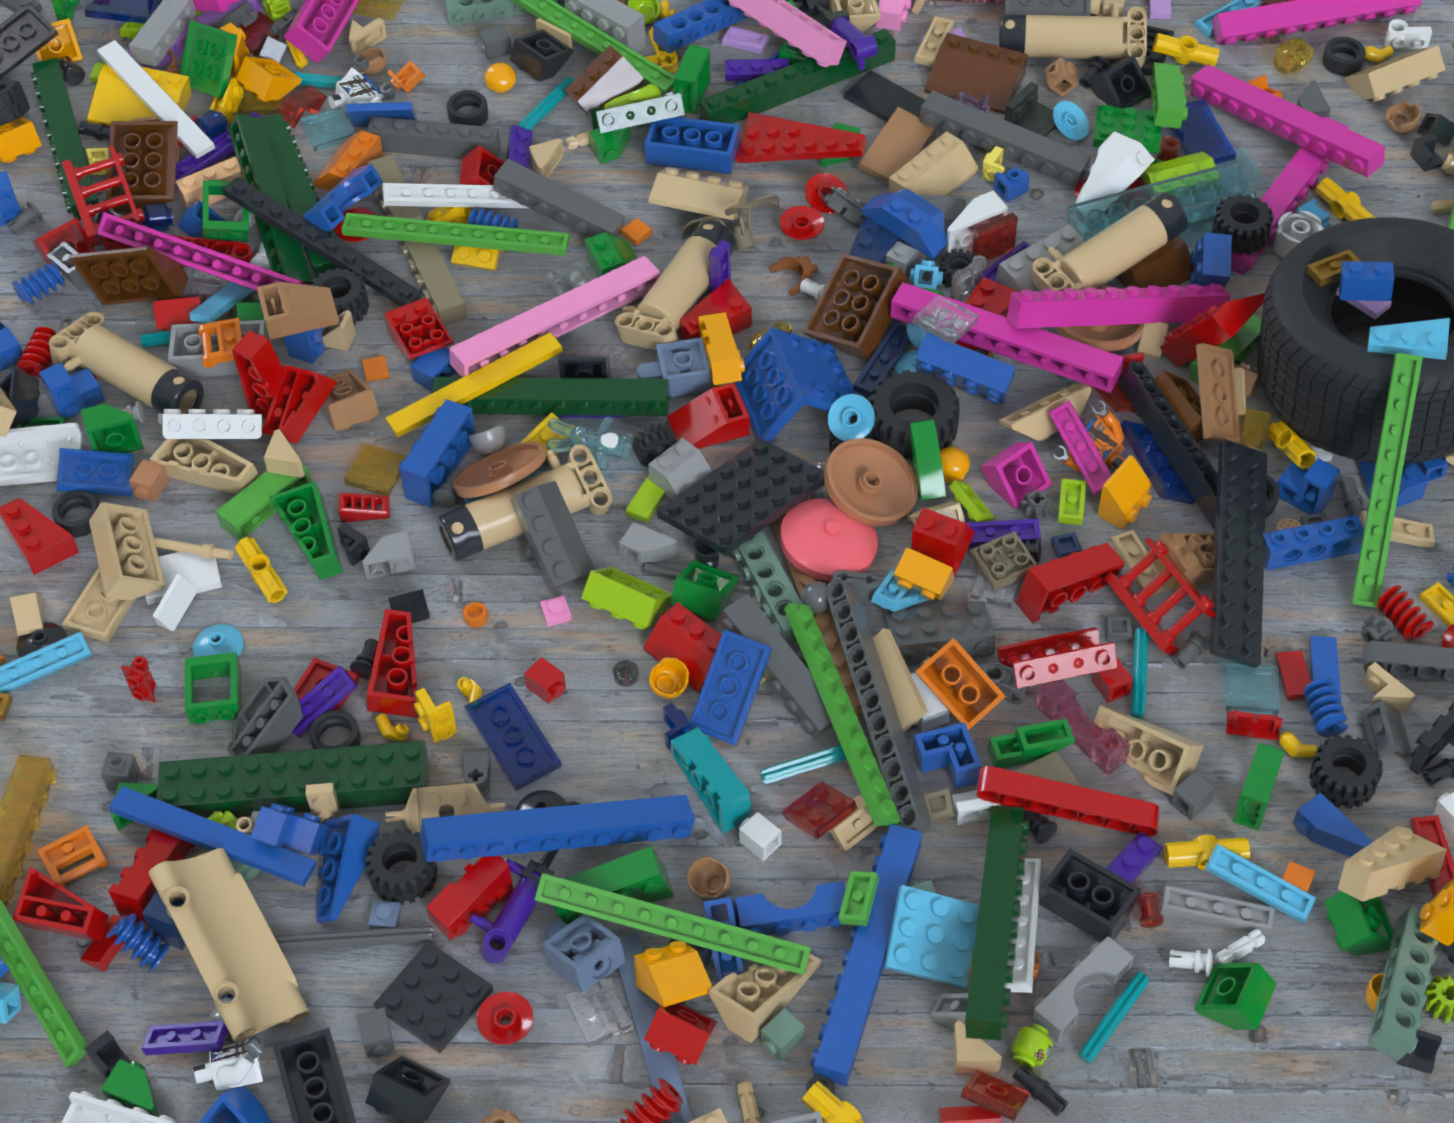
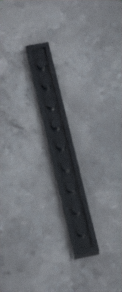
[223,177,422,307]

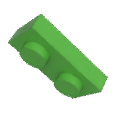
[838,871,880,926]

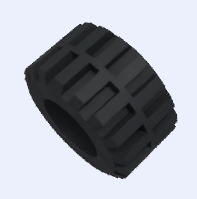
[0,81,30,125]
[1212,194,1274,255]
[311,268,369,325]
[1309,735,1383,809]
[365,829,438,905]

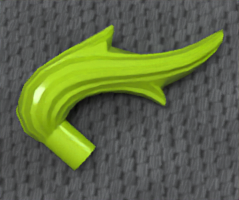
[604,84,661,109]

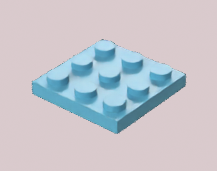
[884,885,979,989]

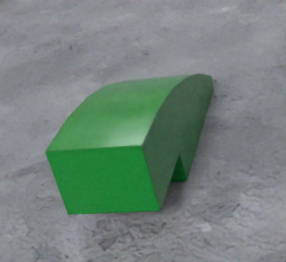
[909,419,946,500]
[987,718,1075,769]

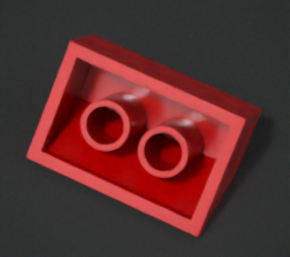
[643,602,721,693]

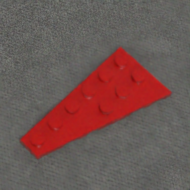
[735,112,867,163]

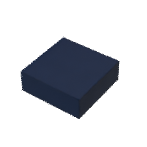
[1051,532,1083,559]

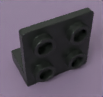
[1004,82,1057,137]

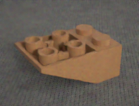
[257,282,340,340]
[1146,533,1215,591]

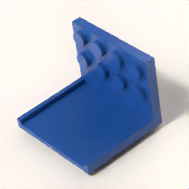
[734,327,857,443]

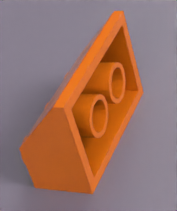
[313,130,383,191]
[915,638,1006,730]

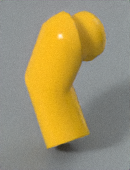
[660,0,678,19]
[1365,45,1394,63]
[457,677,483,713]
[375,714,409,742]
[1279,731,1317,758]

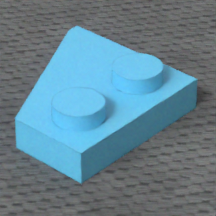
[871,570,929,612]

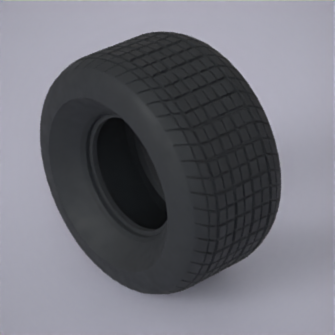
[1257,217,1454,464]

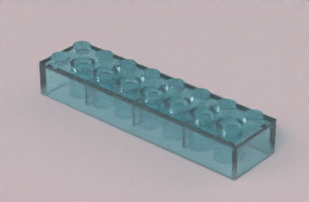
[1067,160,1256,242]

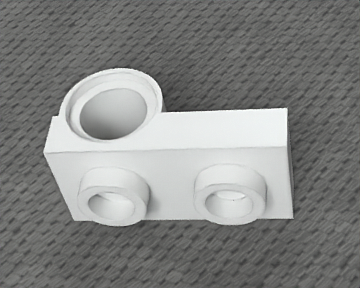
[1384,19,1432,49]

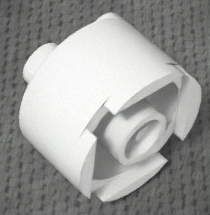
[1273,210,1324,258]

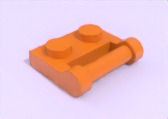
[198,318,242,368]
[37,825,109,888]

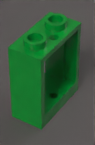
[674,44,711,114]
[202,179,249,241]
[185,652,242,724]
[1233,743,1285,831]

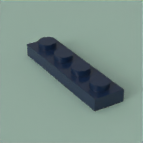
[853,322,911,397]

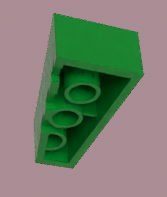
[269,481,343,580]
[555,846,674,923]

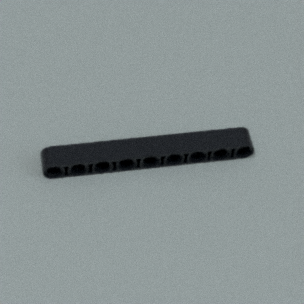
[1118,361,1218,531]

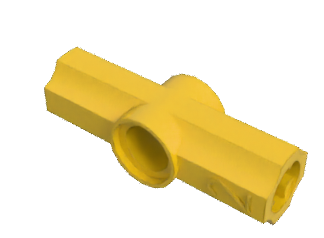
[1152,33,1220,67]
[1315,177,1376,221]
[1268,421,1316,469]
[234,537,288,603]
[1164,835,1250,871]
[801,1081,865,1123]

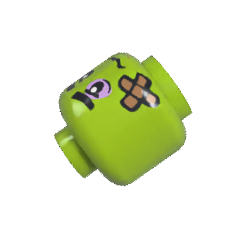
[1010,1024,1053,1069]

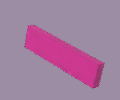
[1049,400,1112,496]

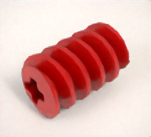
[17,326,57,378]
[1377,585,1434,641]
[620,1078,683,1123]

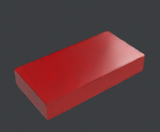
[1275,650,1311,700]

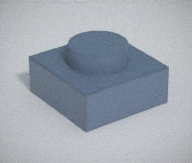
[368,900,402,929]

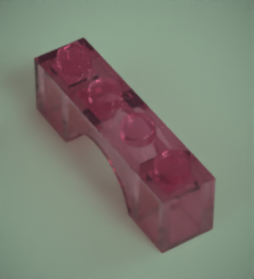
[1036,679,1131,775]

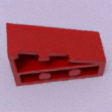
[680,279,752,341]
[262,364,337,444]
[0,498,79,575]
[426,856,513,941]
[13,867,109,942]

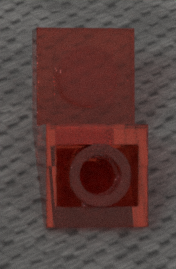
[278,86,327,128]

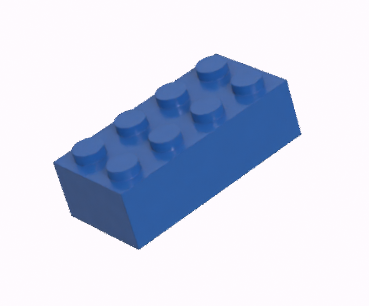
[645,117,740,174]
[915,332,1016,404]
[399,399,476,508]

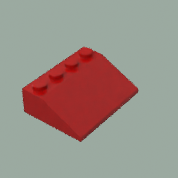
[1160,293,1265,368]

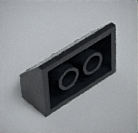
[1039,849,1142,941]

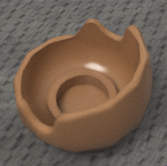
[353,48,387,76]
[1385,101,1421,133]
[687,856,732,900]

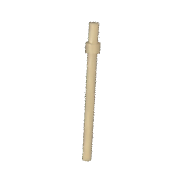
[154,537,233,560]

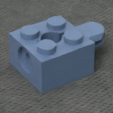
[637,338,711,397]
[542,914,626,993]

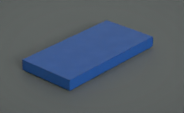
[688,629,773,746]

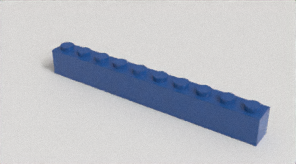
[419,795,695,862]
[810,824,922,1087]

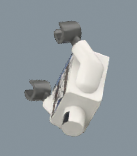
[328,53,396,113]
[193,1033,264,1091]

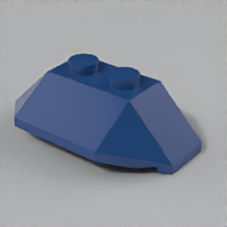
[861,188,947,260]

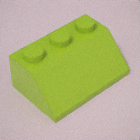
[1141,152,1220,200]
[581,566,672,629]

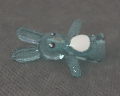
[546,417,632,471]

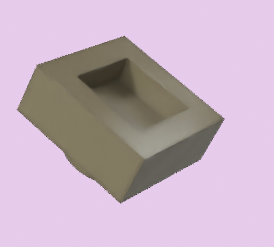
[924,788,956,823]

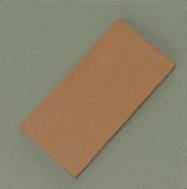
[858,107,935,184]
[1196,343,1240,444]

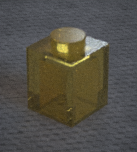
[1240,409,1271,450]

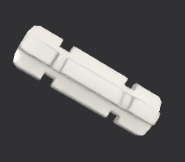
[1215,929,1265,964]

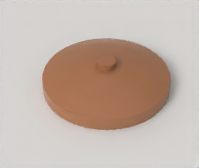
[1055,286,1144,351]
[824,438,918,526]
[453,442,546,498]

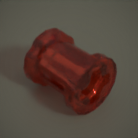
[1158,136,1180,161]
[1136,892,1164,928]

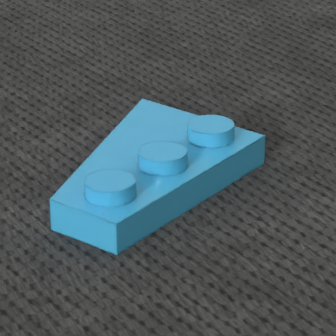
[1367,318,1450,360]

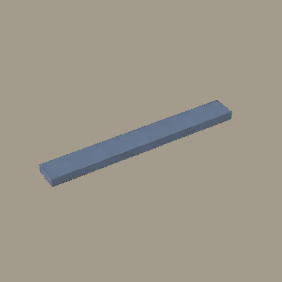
[618,933,693,1123]

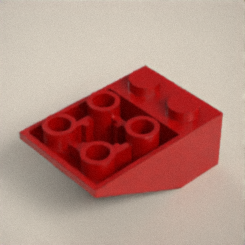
[384,297,453,360]
[667,382,750,449]

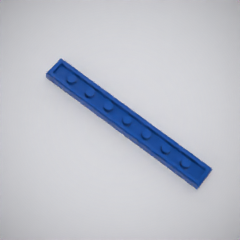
[109,786,317,887]

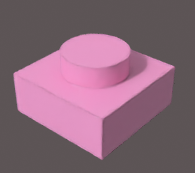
[540,595,572,627]

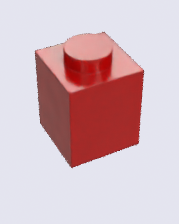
[524,657,566,704]
[1092,657,1133,703]

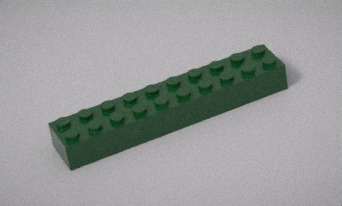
[157,740,429,818]

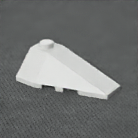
[1074,132,1155,223]

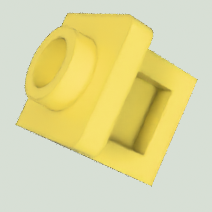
[982,146,1005,183]
[85,148,109,175]

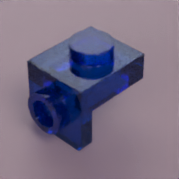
[663,702,690,750]

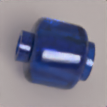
[195,110,228,140]
[142,203,173,232]

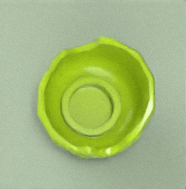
[628,0,661,25]

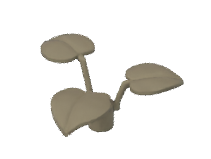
[681,194,780,252]

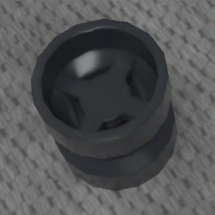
[694,540,719,568]

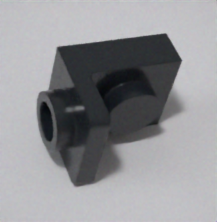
[338,523,370,566]

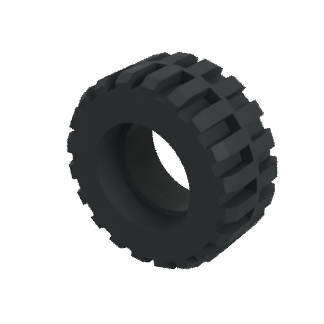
[869,370,960,461]

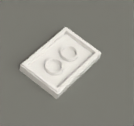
[145,544,222,605]

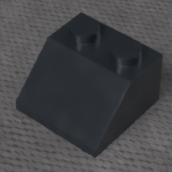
[510,29,573,82]
[1089,55,1151,108]
[558,354,611,378]
[0,368,40,428]
[365,1056,451,1123]

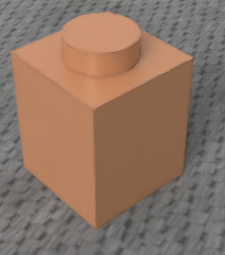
[129,459,169,502]

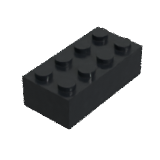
[273,1028,357,1123]

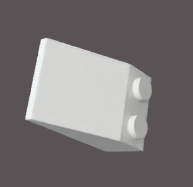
[945,191,1008,254]

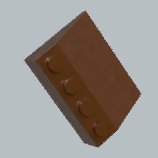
[924,33,1028,114]
[106,121,178,212]
[68,246,189,305]
[802,253,910,361]

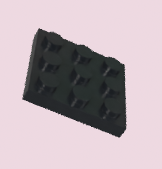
[374,942,493,1053]

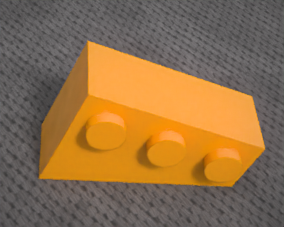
[698,312,745,385]

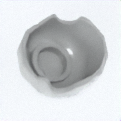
[469,426,507,454]

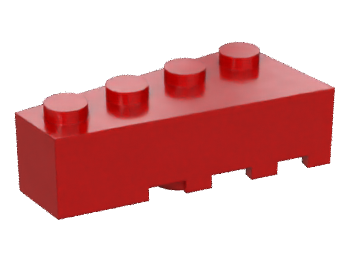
[940,277,1019,351]
[232,331,283,419]
[1015,542,1125,624]
[367,609,419,718]
[108,828,195,925]

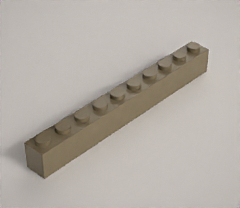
[367,154,467,326]

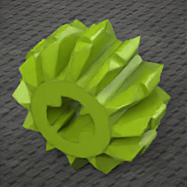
[261,0,291,21]
[1424,974,1454,1024]

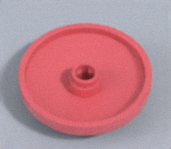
[779,498,878,581]

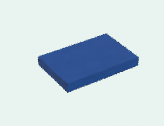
[346,102,417,127]
[56,448,134,497]

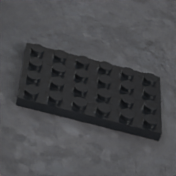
[656,438,825,556]

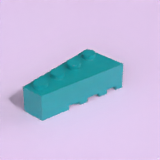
[670,727,752,834]

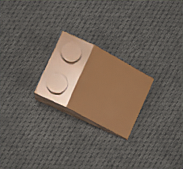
[320,369,380,431]

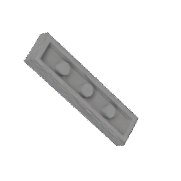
[1160,885,1276,936]

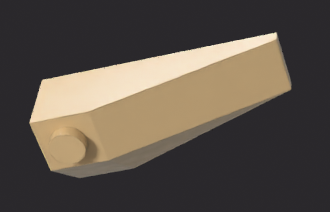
[1091,705,1204,795]
[709,953,821,1043]

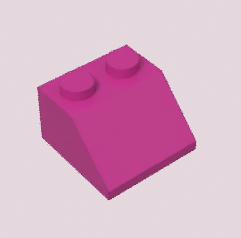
[980,442,1052,509]

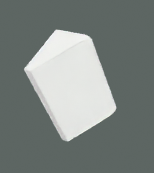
[153,574,197,631]

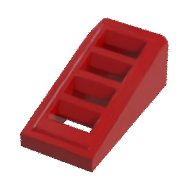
[338,493,390,523]

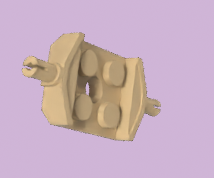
[386,783,506,834]

